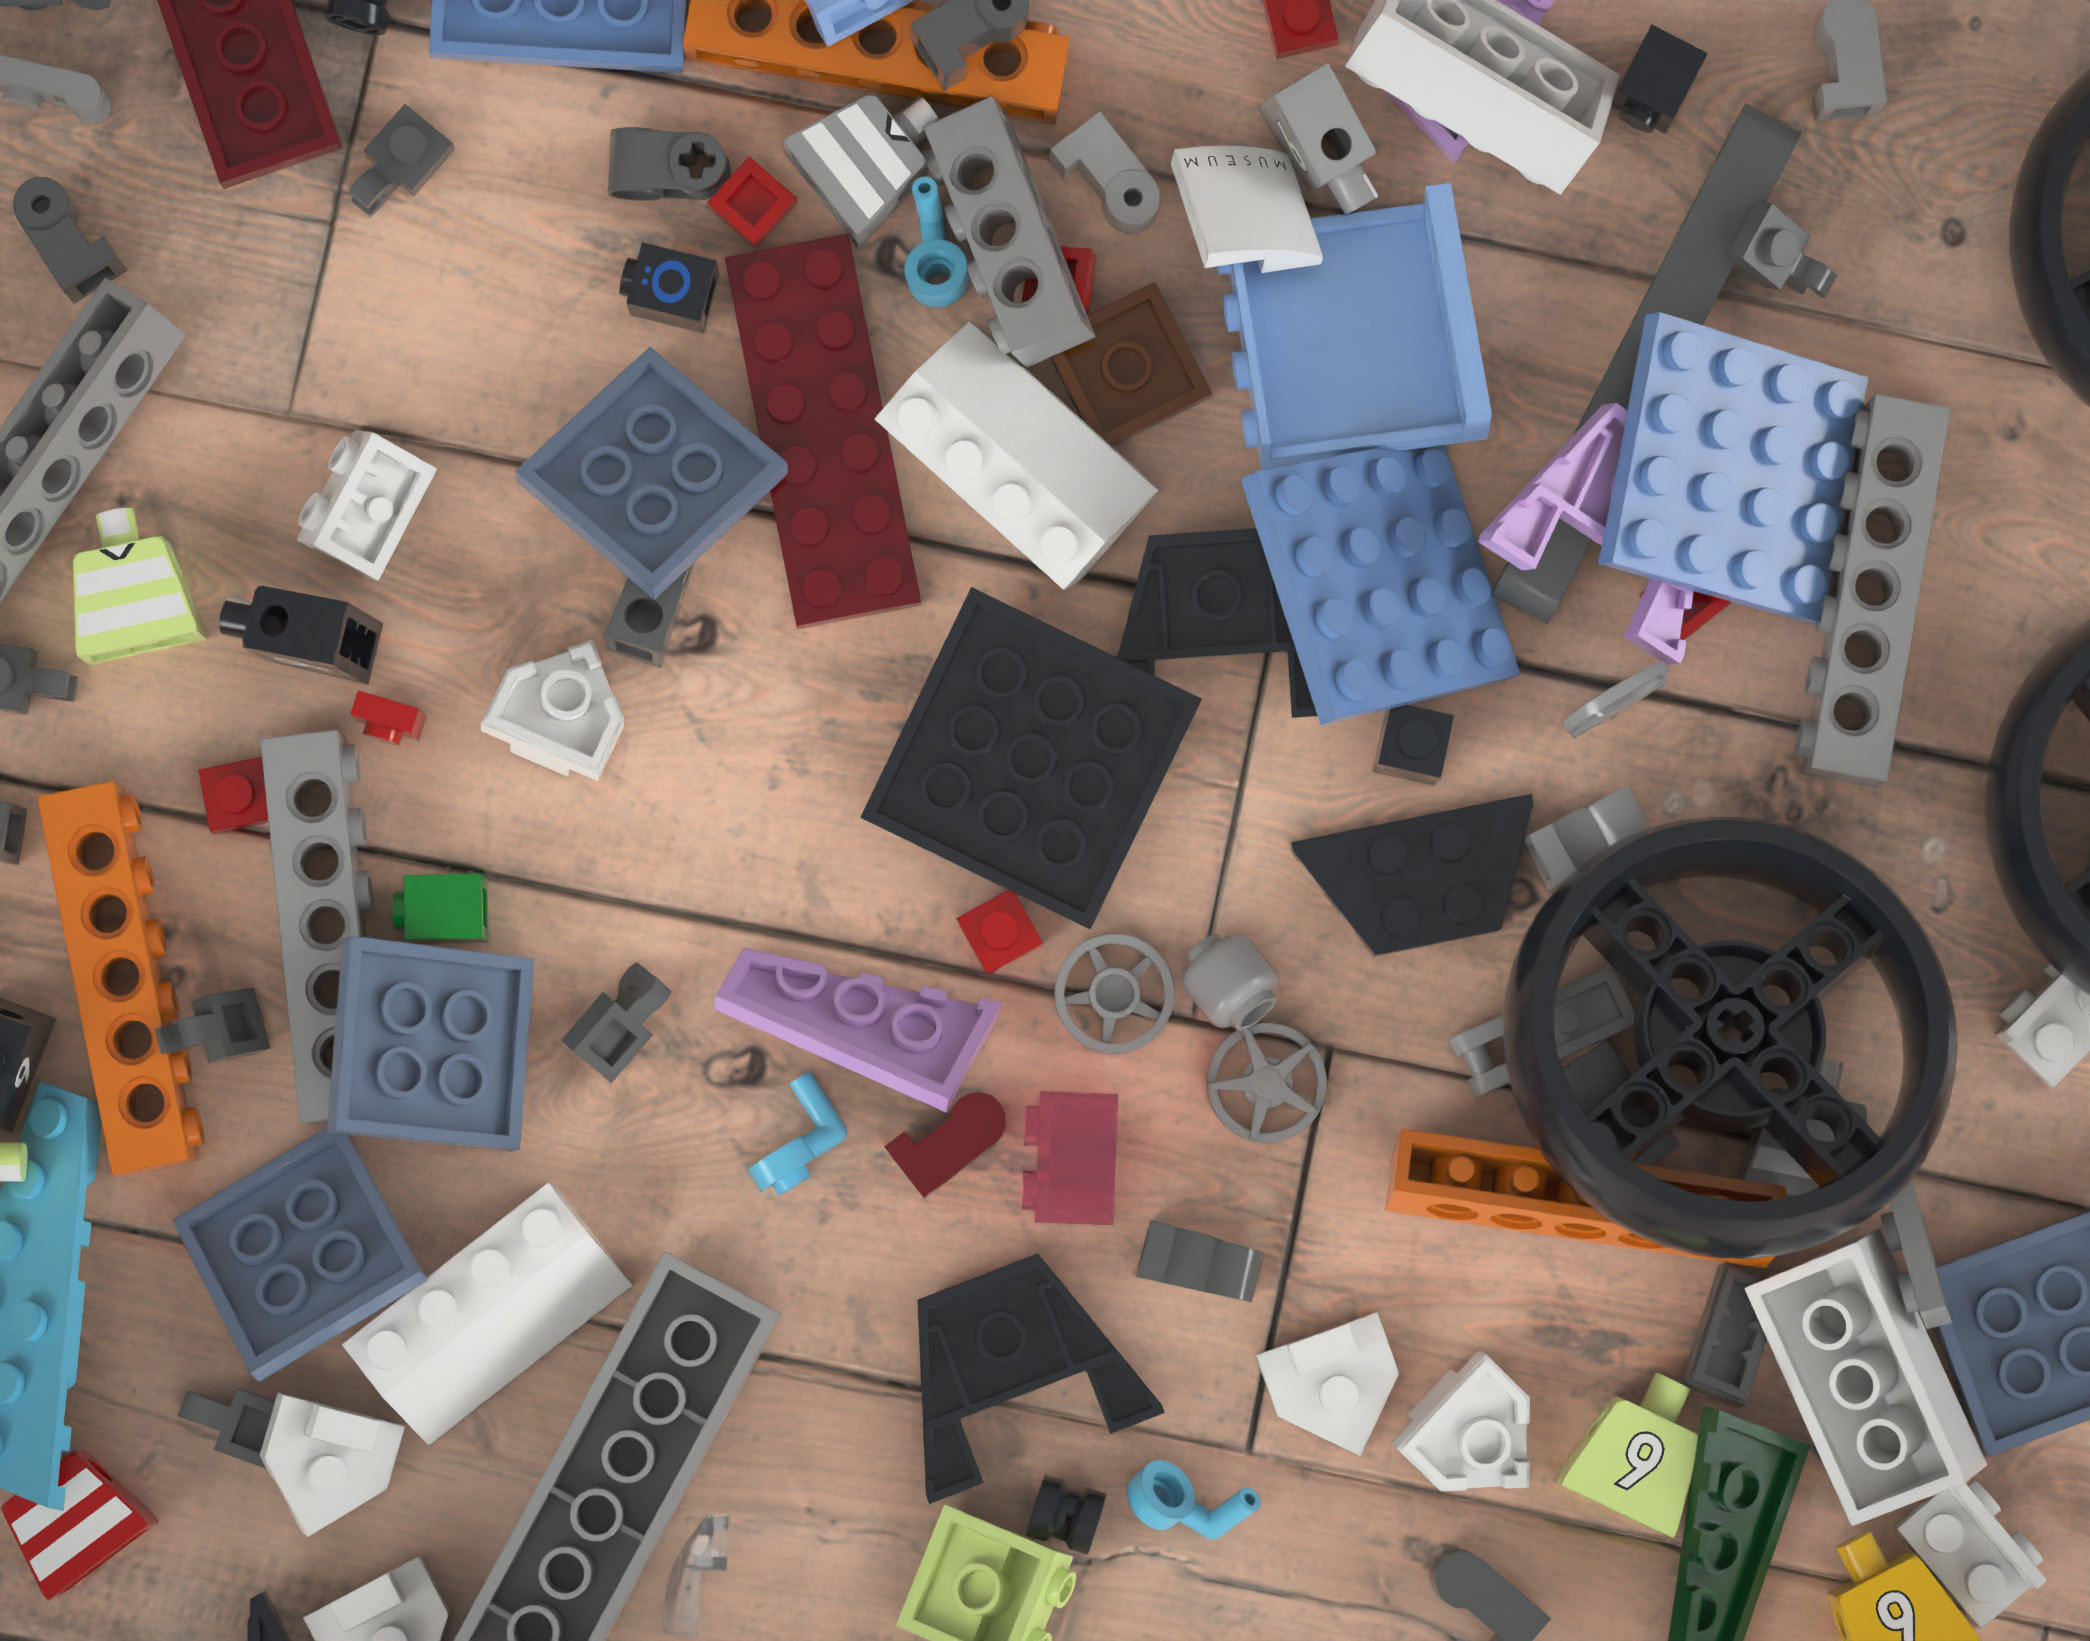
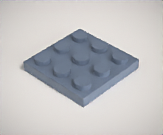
[515,347,788,600]
[327,936,534,1152]
[172,1128,428,1382]
[1935,1210,2090,1457]

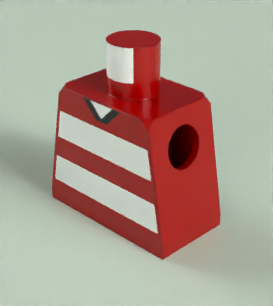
[1,1449,159,1601]

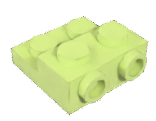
[896,1504,1076,1641]

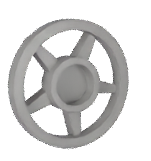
[1562,660,1672,739]
[1054,934,1174,1054]
[1207,1023,1327,1143]

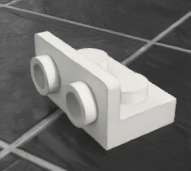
[297,430,437,581]
[1995,963,2090,1089]
[1893,1481,2047,1629]

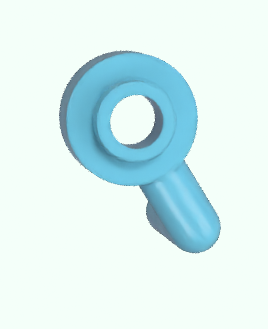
[904,177,970,307]
[747,1071,847,1196]
[1127,1460,1261,1540]

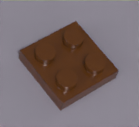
[1050,282,1212,447]

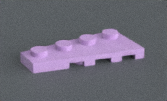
[714,948,1002,1112]

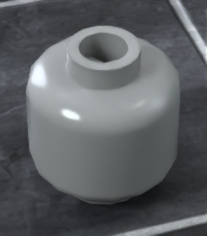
[1183,934,1278,1031]

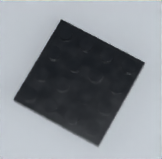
[860,587,1202,929]

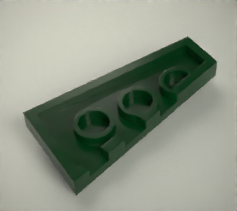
[1668,1405,1811,1641]

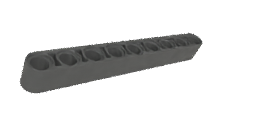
[1491,103,1802,624]

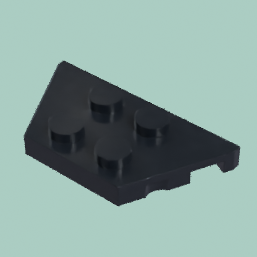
[1290,794,1533,957]

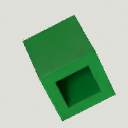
[393,873,489,944]

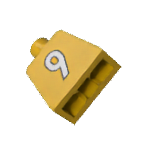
[1827,1530,1980,1641]

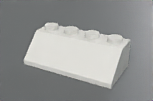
[1345,0,1620,195]
[875,321,1160,590]
[342,1183,633,1446]
[1744,1228,1987,1526]

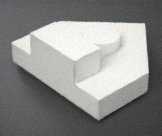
[481,640,625,781]
[1255,1312,1399,1456]
[1391,1350,1530,1491]
[260,1392,405,1537]
[303,1556,451,1641]

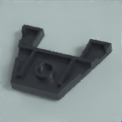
[1117,528,1318,718]
[917,1253,1165,1504]

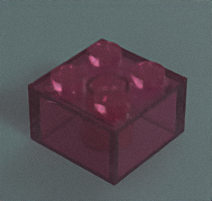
[1021,1091,1118,1227]

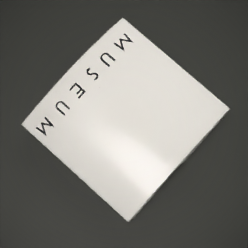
[1171,145,1323,273]

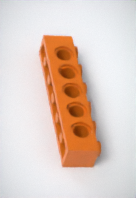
[682,0,1070,125]
[37,781,205,1177]
[1385,1128,1787,1268]

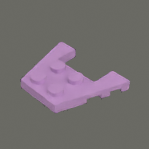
[1478,403,1694,664]

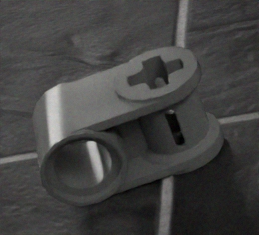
[608,127,732,201]

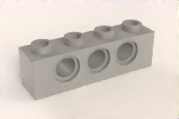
[923,96,1096,367]

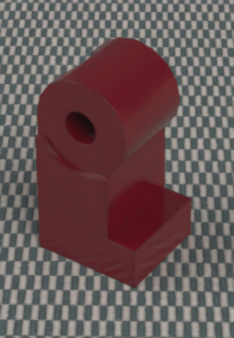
[884,1092,1006,1199]

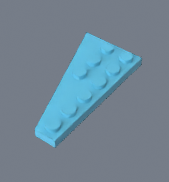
[0,1081,101,1511]

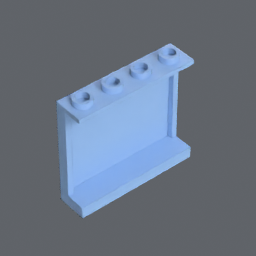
[1216,183,1492,469]

